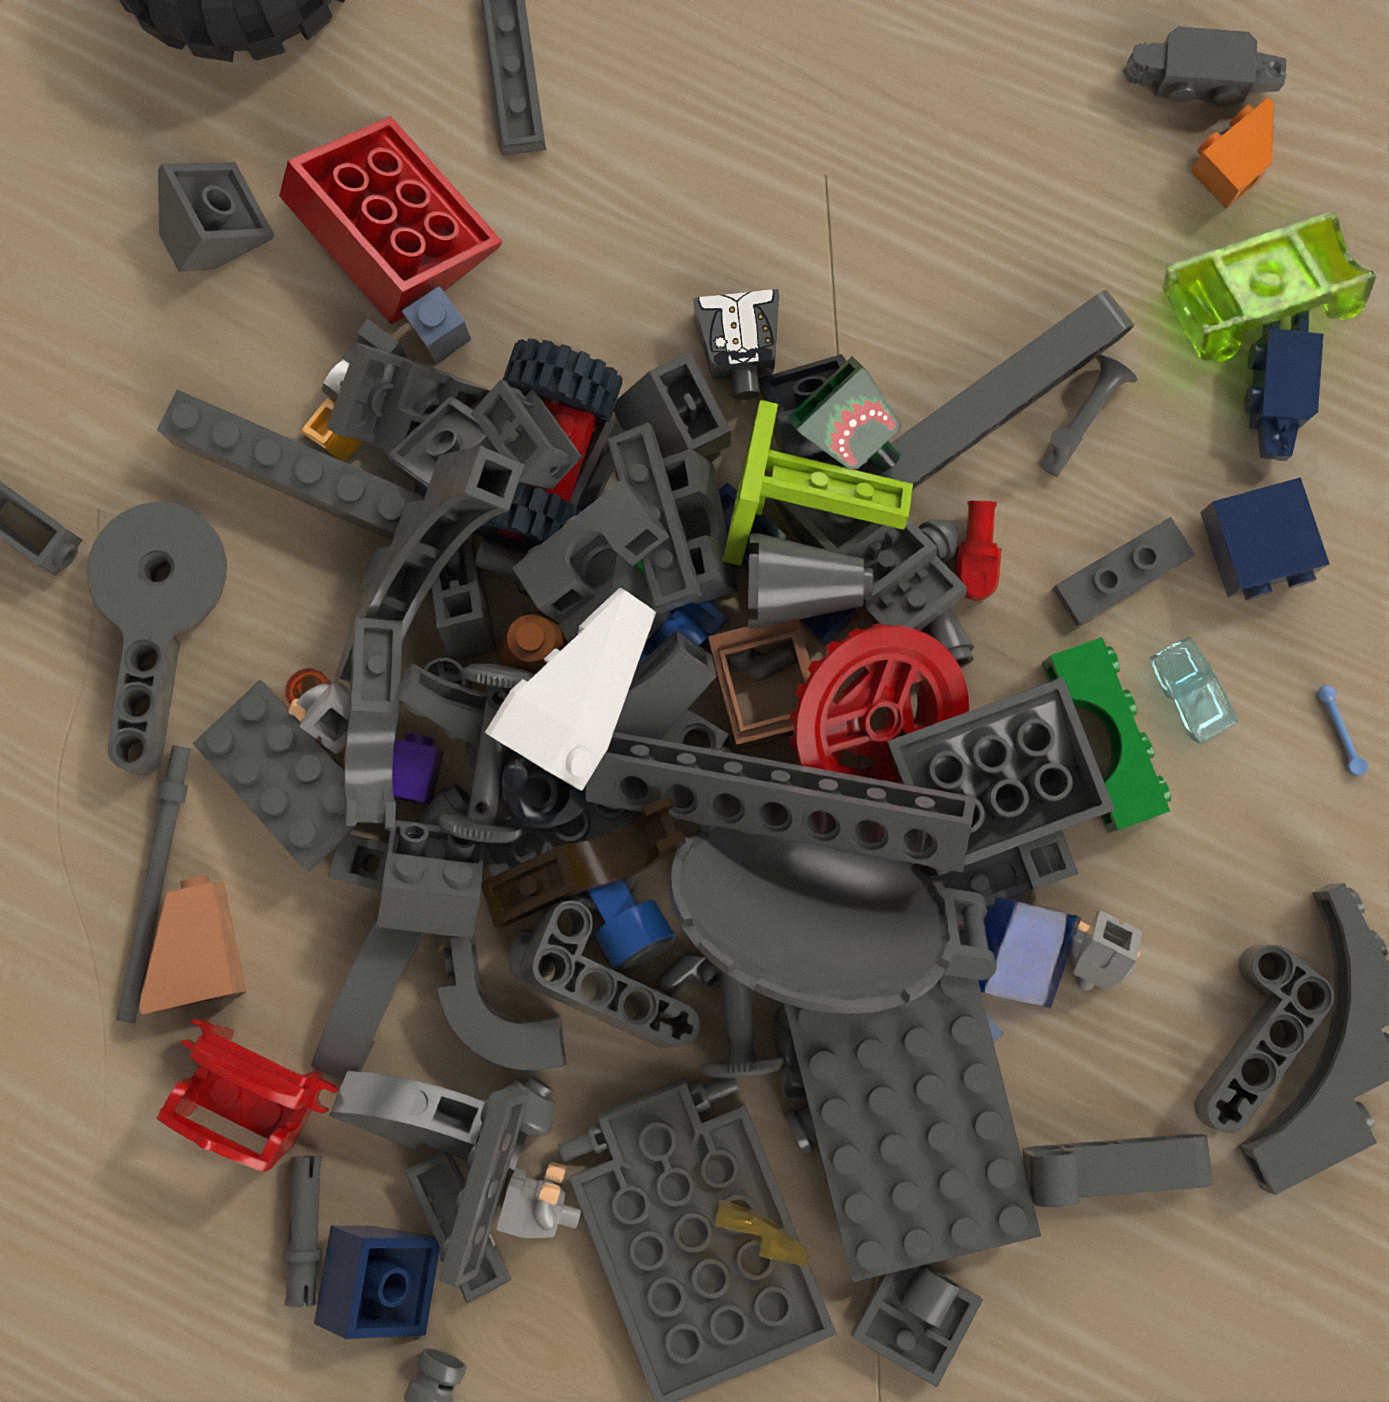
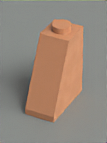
[139,875,246,1015]

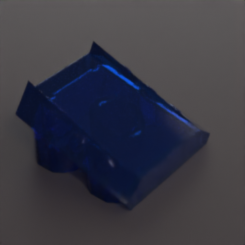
[978,897,1081,1008]

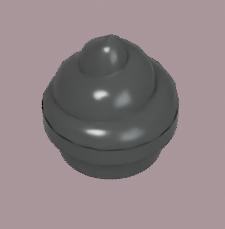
[918,519,959,563]

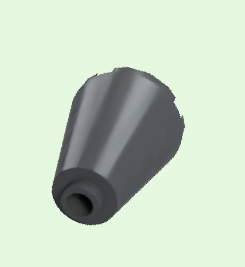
[748,534,873,628]

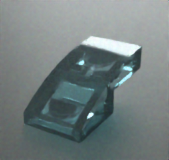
[1149,636,1239,743]

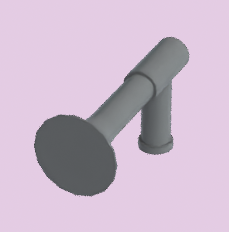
[1041,355,1138,477]

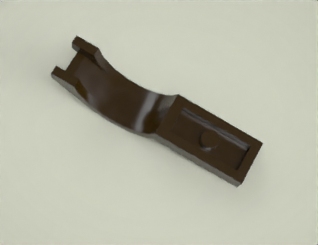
[481,797,686,928]

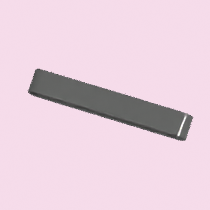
[865,290,1135,490]

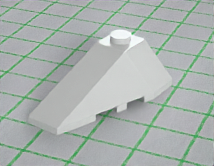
[485,588,656,791]

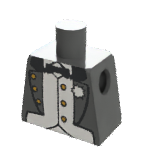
[693,289,779,400]

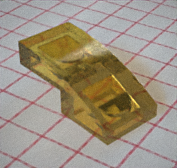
[715,1199,809,1267]

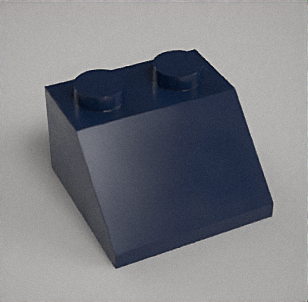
[314,1225,440,1339]

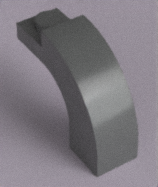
[437,935,567,1071]

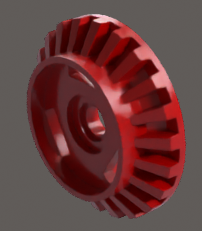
[789,623,969,783]

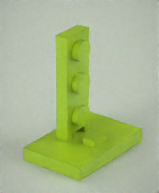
[723,400,913,566]

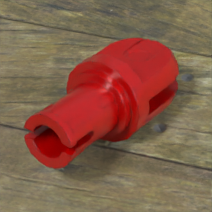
[955,500,1002,601]

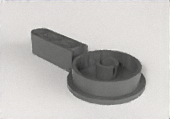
[87,502,227,776]

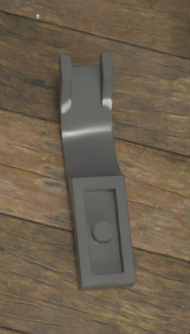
[344,617,403,830]

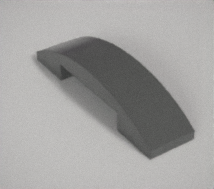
[929,830,1079,906]
[311,917,425,1081]

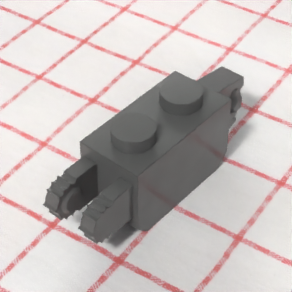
[1123,26,1286,106]

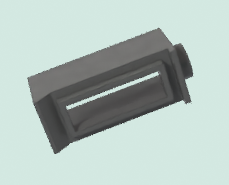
[0,481,83,576]

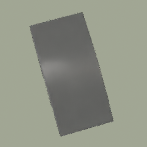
[778,458,967,631]

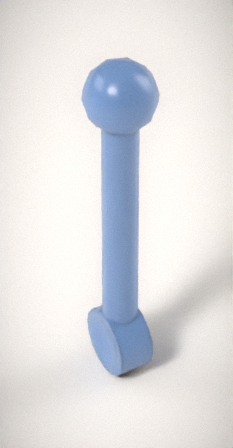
[1317,685,1368,776]

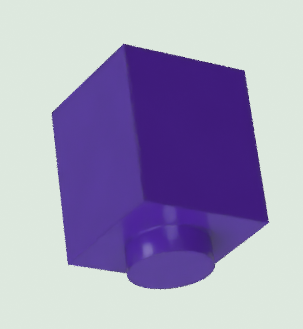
[392,733,444,805]

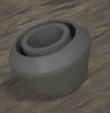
[506,1075,556,1137]

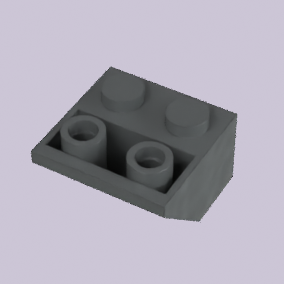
[613,352,731,459]
[377,820,485,938]

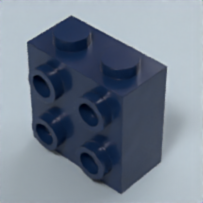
[1200,477,1330,600]

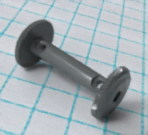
[439,664,536,843]
[701,970,785,1078]

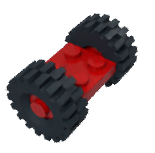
[473,338,623,552]

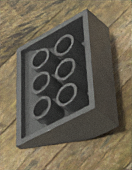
[886,677,1115,876]

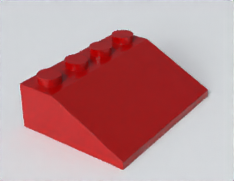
[279,116,502,324]

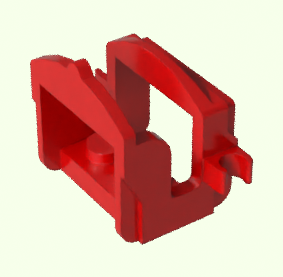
[156,1019,339,1172]

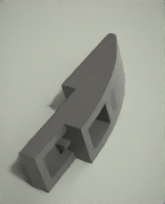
[329,1071,527,1178]

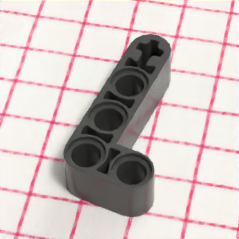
[520,900,700,1048]
[1195,945,1334,1133]
[1022,1134,1213,1207]

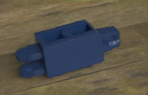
[1244,301,1324,461]

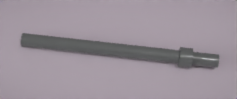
[116,745,191,1023]

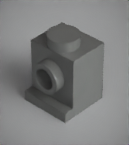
[328,834,388,891]

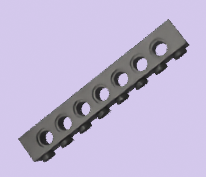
[586,732,976,872]

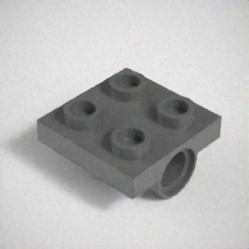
[851,1265,983,1387]

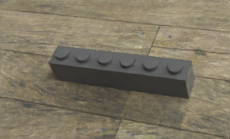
[157,390,424,541]

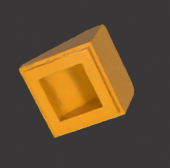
[300,398,363,463]

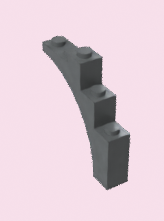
[335,446,524,683]
[399,630,717,771]
[1238,883,1389,1195]

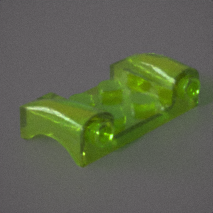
[1162,211,1376,362]

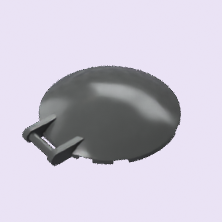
[669,802,997,1014]

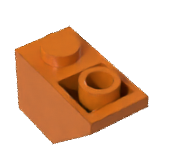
[1191,97,1274,209]

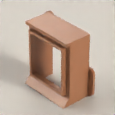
[703,620,811,750]

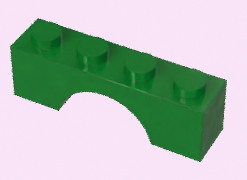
[1042,637,1171,833]

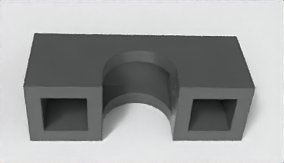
[663,449,738,604]
[512,479,670,624]

